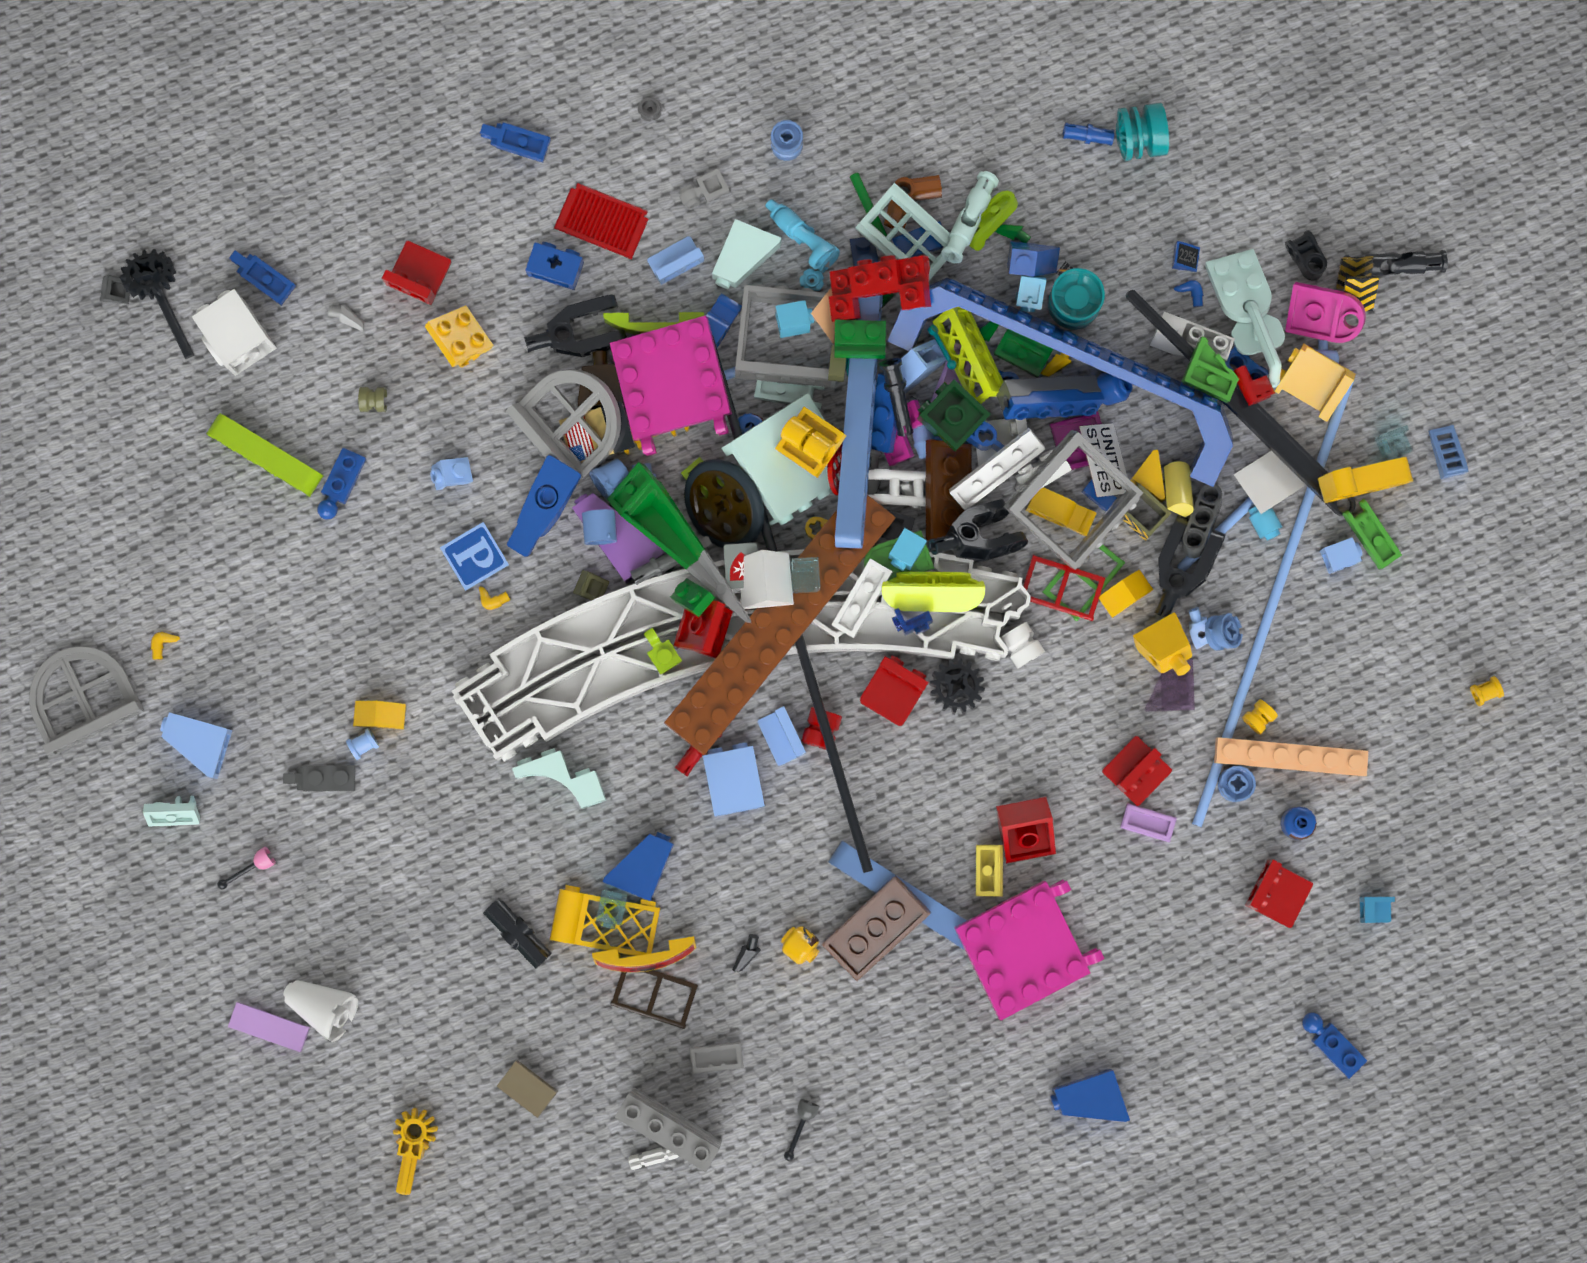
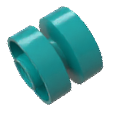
[1048,268,1105,330]

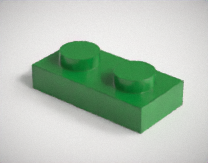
[670,578,716,617]

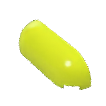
[882,572,985,612]

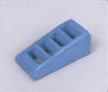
[1428,425,1469,479]

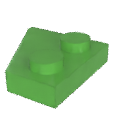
[1181,336,1239,403]

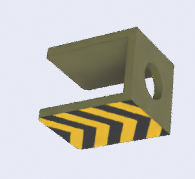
[1123,483,1171,541]

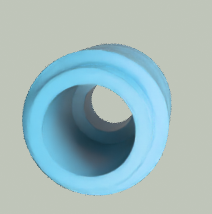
[1248,506,1283,541]

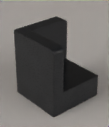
[881,510,915,540]

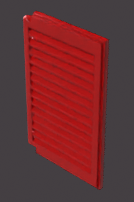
[554,183,649,260]

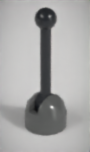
[784,1099,820,1161]

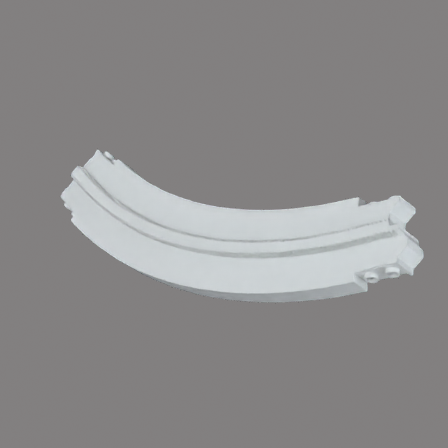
[452,549,1031,762]

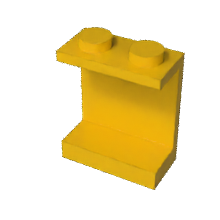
[1275,343,1356,422]

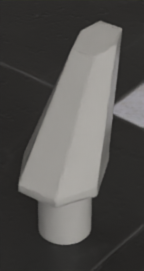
[328,304,364,332]

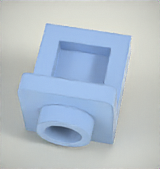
[430,457,473,490]

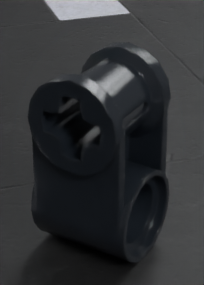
[1285,230,1327,281]

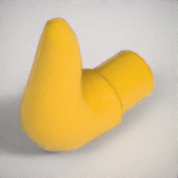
[479,586,510,610]
[151,632,180,660]

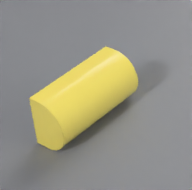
[1164,461,1194,518]
[976,845,1003,897]

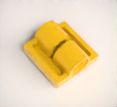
[424,305,494,367]
[775,407,847,478]

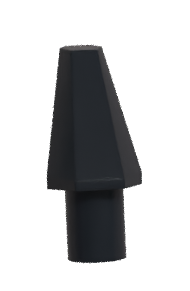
[732,934,761,972]

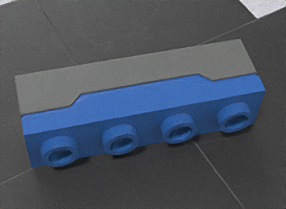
[996,375,1105,420]

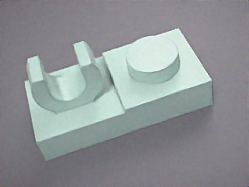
[143,796,200,826]

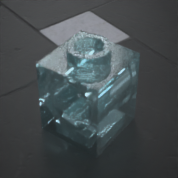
[595,890,627,929]

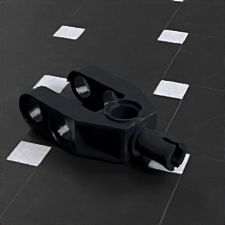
[524,294,627,358]
[929,499,1028,562]
[1154,515,1226,618]

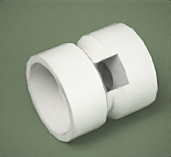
[1000,622,1045,669]

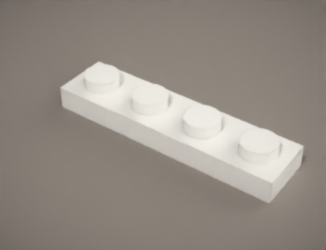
[949,428,1045,510]

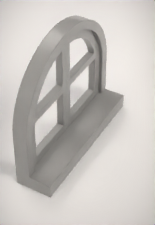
[506,369,621,485]
[29,647,144,756]

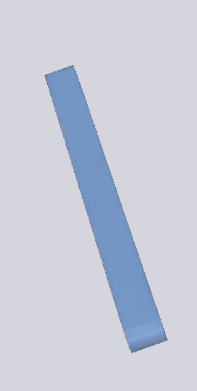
[835,295,883,549]

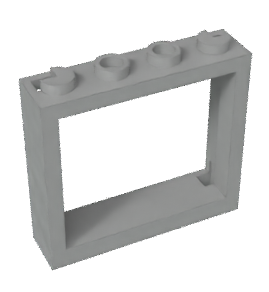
[735,283,836,388]
[1003,430,1143,570]

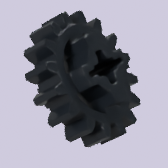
[120,249,176,300]
[929,658,985,715]

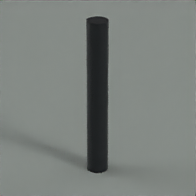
[154,290,194,359]

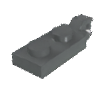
[283,765,355,792]

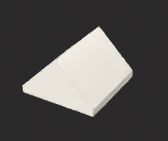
[740,550,794,609]

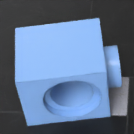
[1320,537,1363,574]

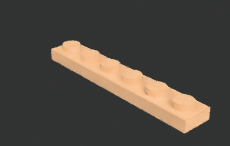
[1214,737,1368,776]

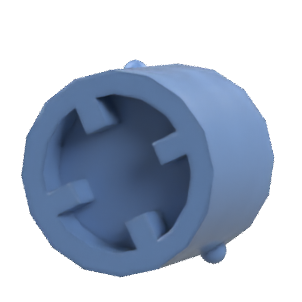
[582,509,617,545]

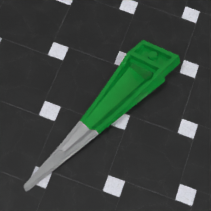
[607,462,751,623]

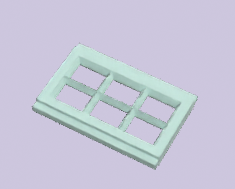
[855,183,950,280]

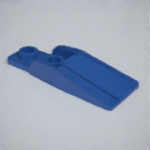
[507,455,581,557]

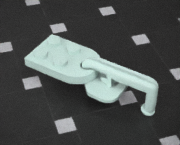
[1205,249,1285,388]

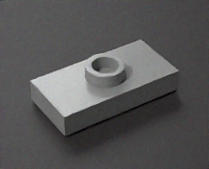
[689,1041,744,1074]

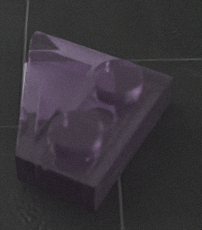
[1145,659,1195,712]

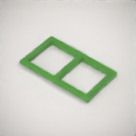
[1043,545,1125,621]

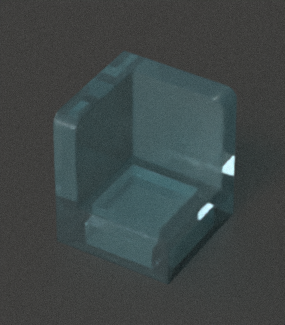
[1375,425,1412,461]
[790,557,821,593]

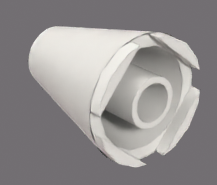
[283,980,358,1042]

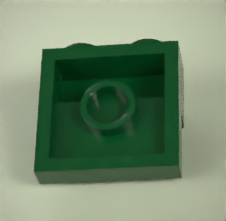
[917,379,991,452]

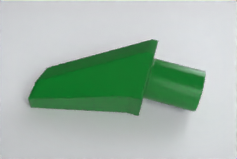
[995,224,1031,243]
[979,321,999,342]

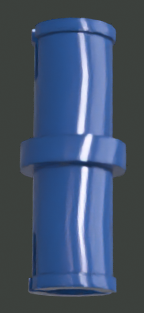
[1062,122,1115,146]

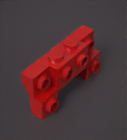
[829,255,931,322]

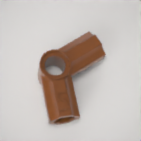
[884,175,942,229]

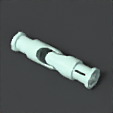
[941,171,999,264]

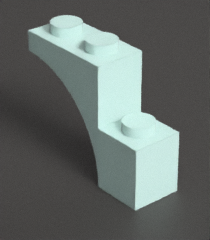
[512,748,607,809]

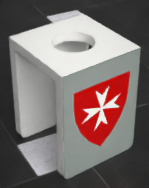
[724,543,758,593]

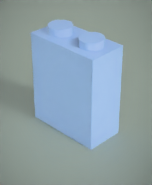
[703,742,765,817]

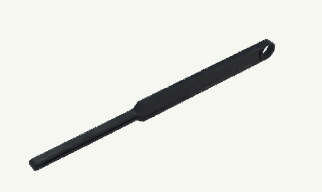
[1126,290,1356,516]

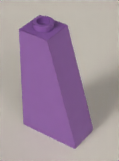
[572,493,666,584]

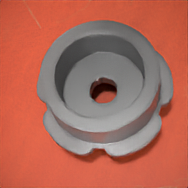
[638,97,662,121]

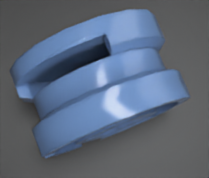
[1205,613,1243,651]
[1218,766,1256,802]

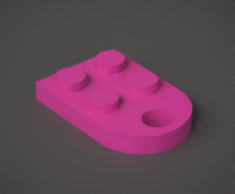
[1285,282,1366,343]

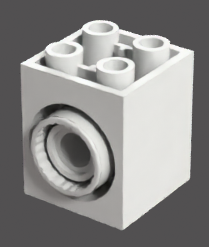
[192,289,277,376]

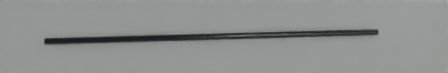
[712,335,873,873]

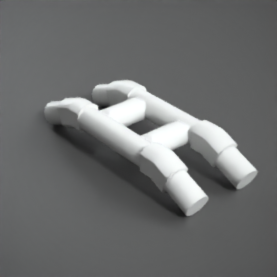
[868,469,926,507]

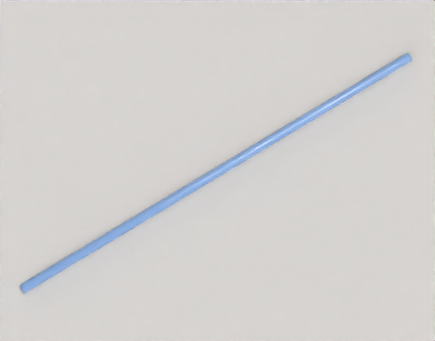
[1192,379,1355,827]

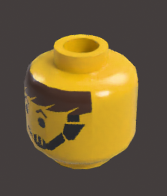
[781,926,820,964]

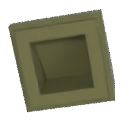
[573,570,610,601]

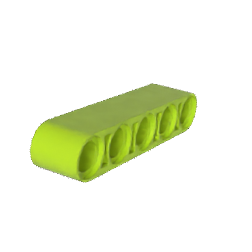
[206,413,323,497]

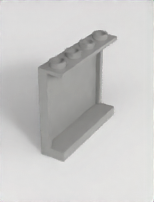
[615,1088,722,1172]

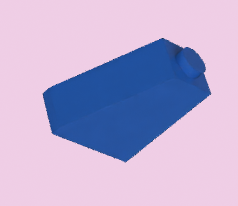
[1007,241,1060,277]
[603,832,674,901]
[1050,1069,1130,1122]

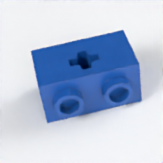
[525,242,584,290]

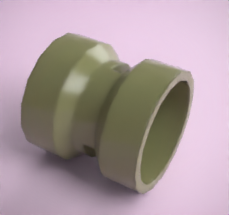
[358,387,387,412]

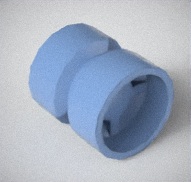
[771,120,803,161]

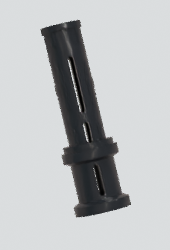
[879,358,914,437]

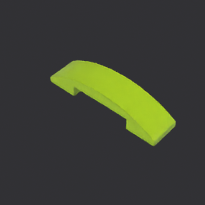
[603,312,705,335]

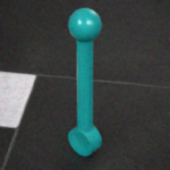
[928,325,957,370]

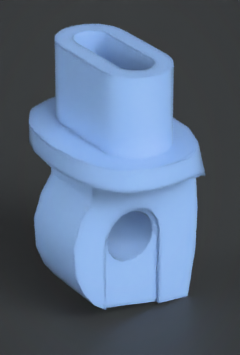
[1189,607,1208,649]

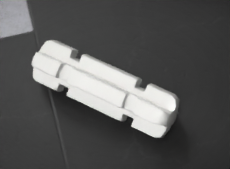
[628,1147,679,1170]

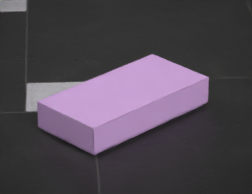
[1120,803,1177,843]

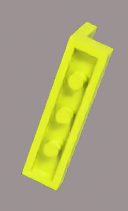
[932,307,1004,404]

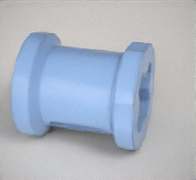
[346,728,380,760]

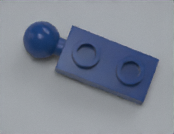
[317,448,366,520]
[1302,1013,1367,1079]

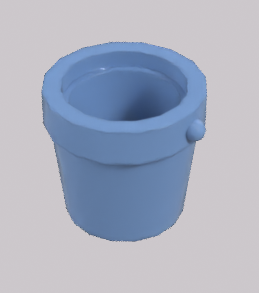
[589,459,629,499]

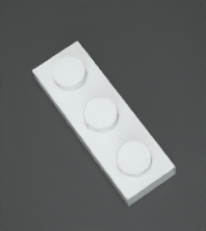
[832,559,893,638]

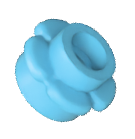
[800,269,824,291]

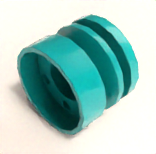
[1116,103,1169,161]

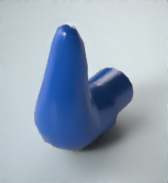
[1174,280,1204,307]

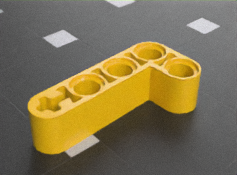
[1318,457,1413,503]

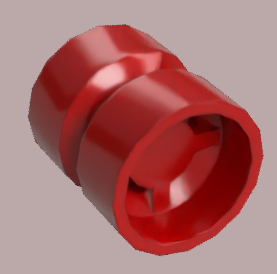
[801,707,842,750]

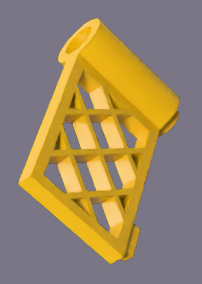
[549,885,660,956]

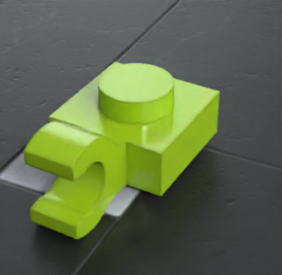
[644,628,682,675]

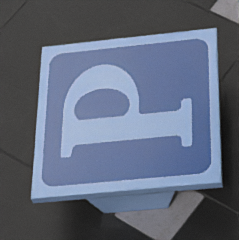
[440,522,509,591]

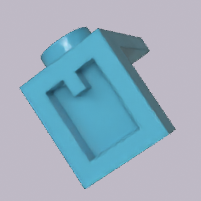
[1015,275,1046,312]

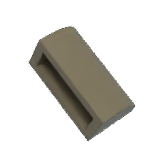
[497,1060,558,1118]

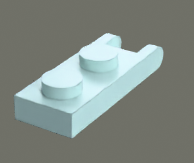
[754,380,825,409]

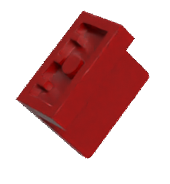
[382,241,452,305]
[1245,859,1313,928]

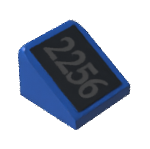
[1172,241,1200,272]

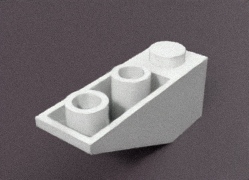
[1150,312,1235,361]

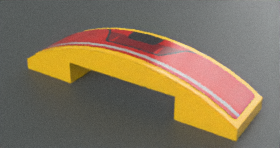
[592,936,697,972]

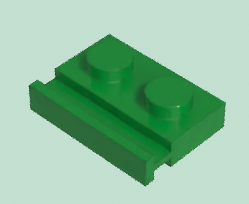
[834,320,886,359]
[994,329,1053,378]

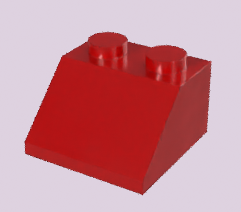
[996,797,1056,864]

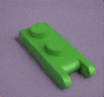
[1342,499,1402,570]

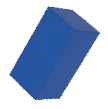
[1082,479,1117,512]

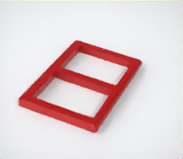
[1023,555,1105,621]

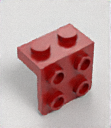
[860,655,929,726]

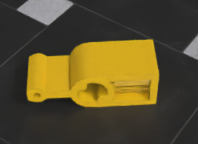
[1025,487,1097,536]

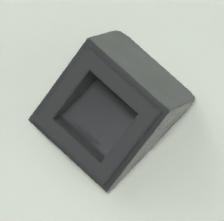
[100,275,130,304]

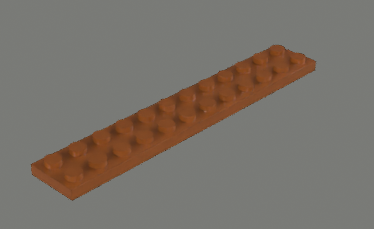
[664,495,896,756]

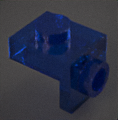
[892,608,933,636]

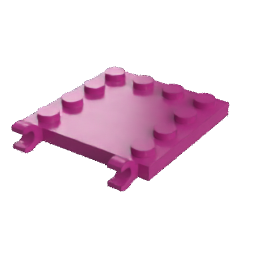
[610,315,732,456]
[954,879,1105,1020]

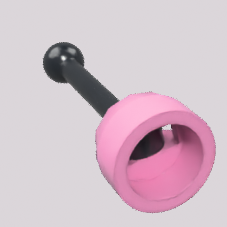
[217,847,276,890]

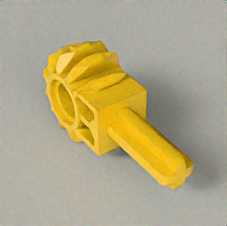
[393,1108,438,1195]

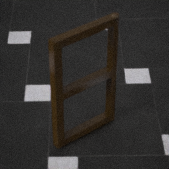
[610,970,698,1029]

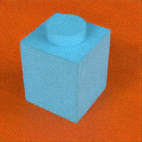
[775,300,814,338]
[888,528,927,571]

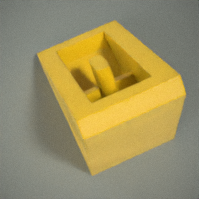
[1130,450,1166,503]
[1099,569,1154,618]
[353,701,406,730]

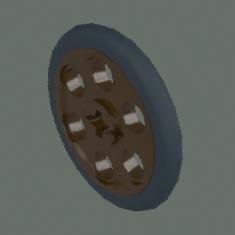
[684,459,764,548]

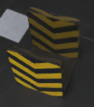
[1336,256,1379,312]

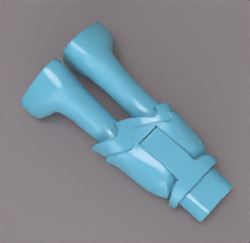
[765,199,840,273]

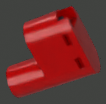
[1233,365,1275,406]

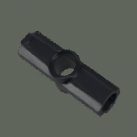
[483,898,552,969]

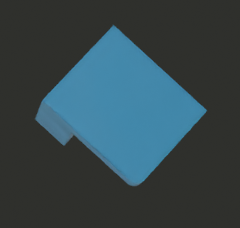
[1360,897,1395,923]

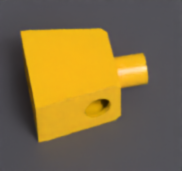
[1133,612,1192,676]

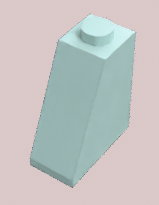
[712,219,782,289]

